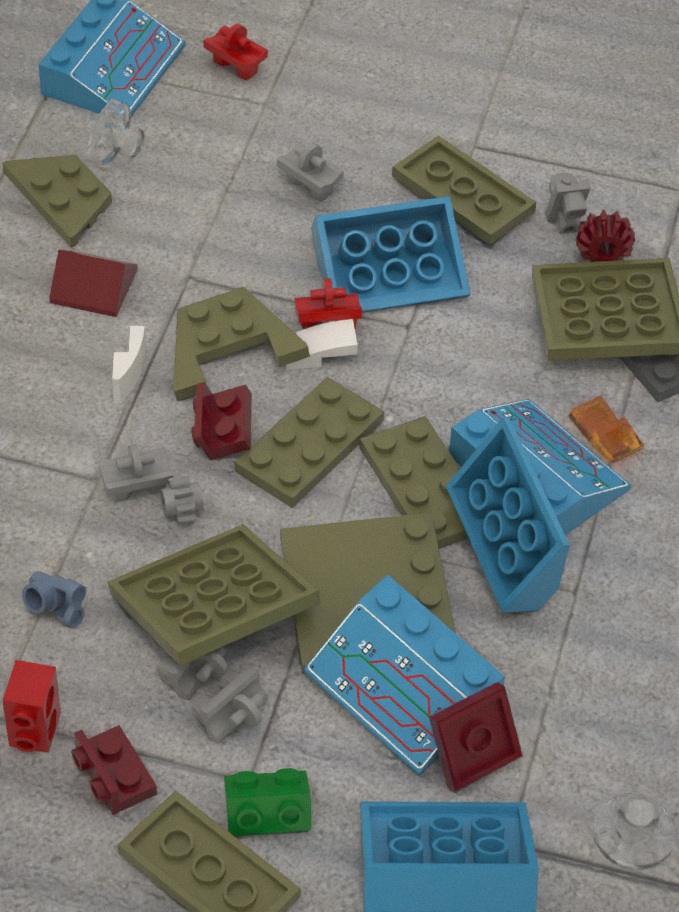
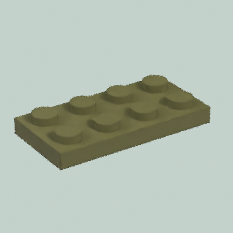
[392,135,537,245]
[235,377,384,508]
[359,416,469,549]
[117,790,301,912]

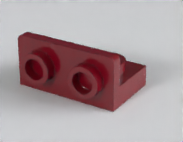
[191,382,252,460]
[71,725,157,815]

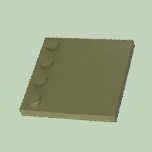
[532,258,679,361]
[280,512,456,674]
[108,524,320,665]

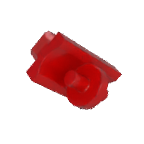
[203,24,268,80]
[294,278,362,330]

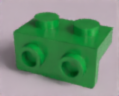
[224,768,312,836]

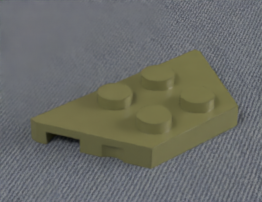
[2,155,112,248]

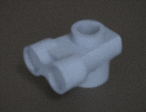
[22,571,86,628]

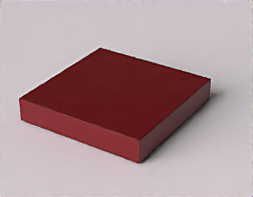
[429,682,523,791]

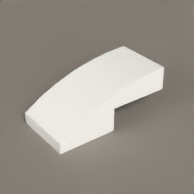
[285,319,358,370]
[112,326,146,403]

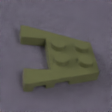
[173,287,310,401]

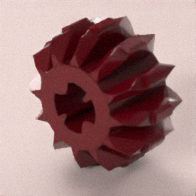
[576,209,635,262]

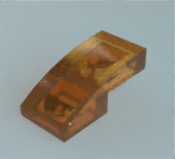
[568,395,644,463]

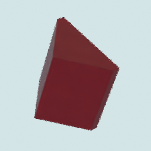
[49,250,138,317]

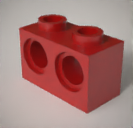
[3,660,61,753]

